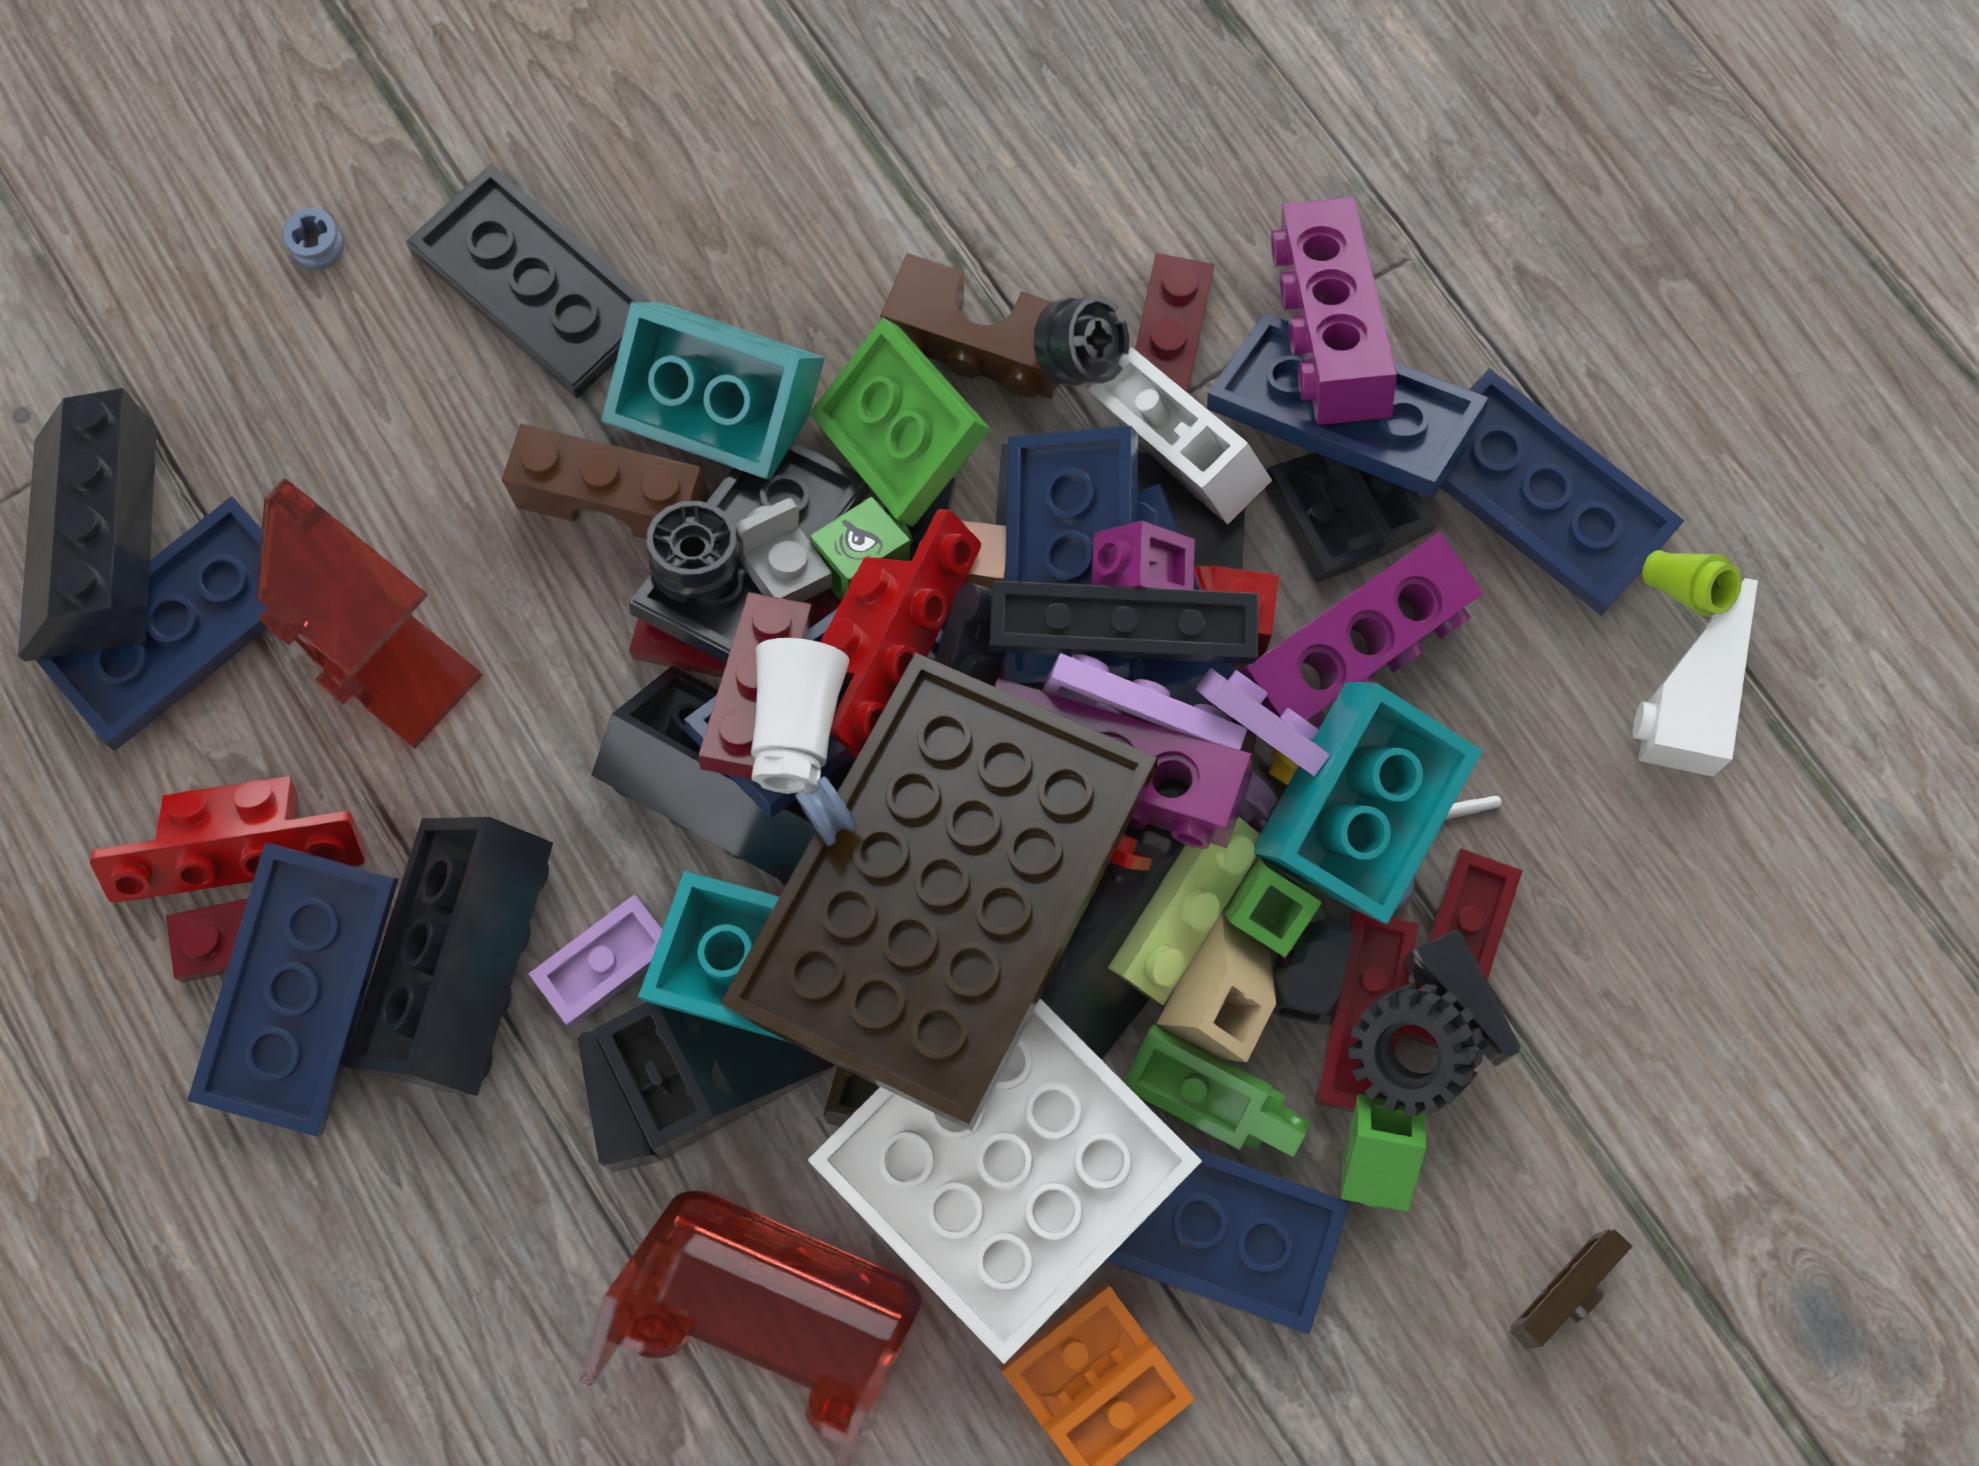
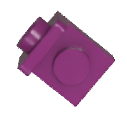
[1092,521,1195,590]

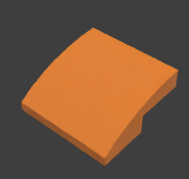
[997,1281,1195,1466]

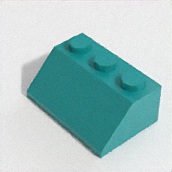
[601,302,825,479]
[1254,682,1483,924]
[638,871,788,1042]

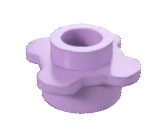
[1239,772,1277,830]

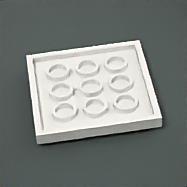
[808,999,1202,1364]

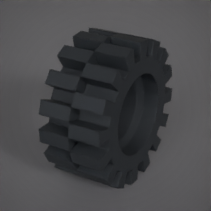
[1348,983,1484,1116]

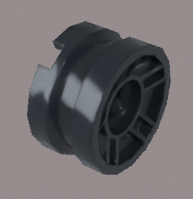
[1033,295,1130,386]
[647,501,738,603]

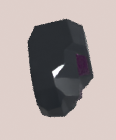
[1272,916,1352,1025]

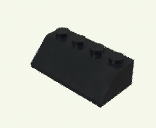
[18,388,157,662]
[591,666,853,886]
[1040,778,1189,1060]
[344,817,553,1096]

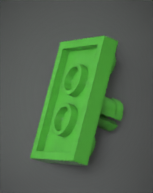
[810,317,991,527]

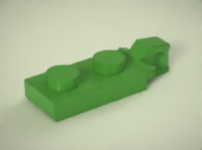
[1124,1024,1310,1157]

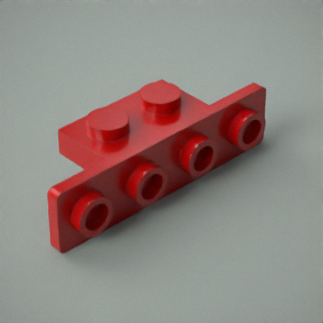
[821,509,981,758]
[90,776,366,903]

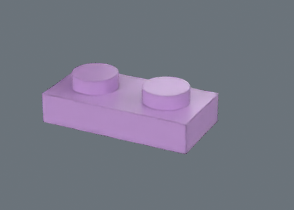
[1195,668,1330,776]
[528,894,662,1029]

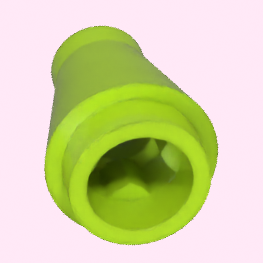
[1642,550,1742,616]

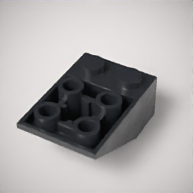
[593,1002,837,1159]

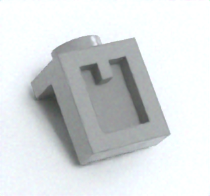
[736,498,832,602]

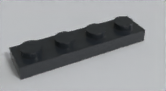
[989,580,1259,664]

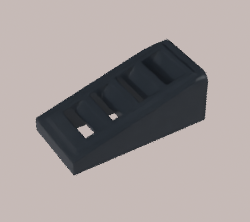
[1402,929,1521,1067]
[577,1030,661,1172]

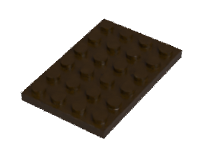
[720,653,1158,1131]

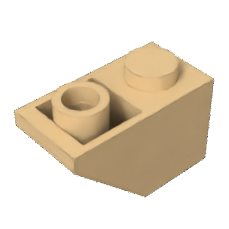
[1156,912,1276,1062]

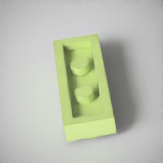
[1108,816,1260,1006]

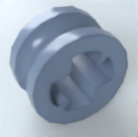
[283,208,344,270]
[795,776,858,846]

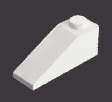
[1088,347,1272,525]
[1633,578,1758,777]

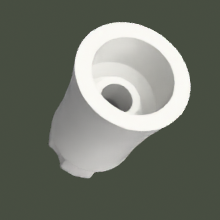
[751,638,849,794]

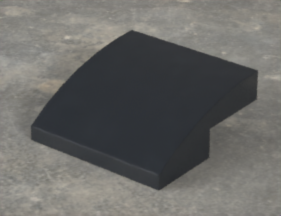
[1266,452,1436,583]

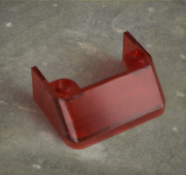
[256,478,483,749]
[579,1191,922,1466]

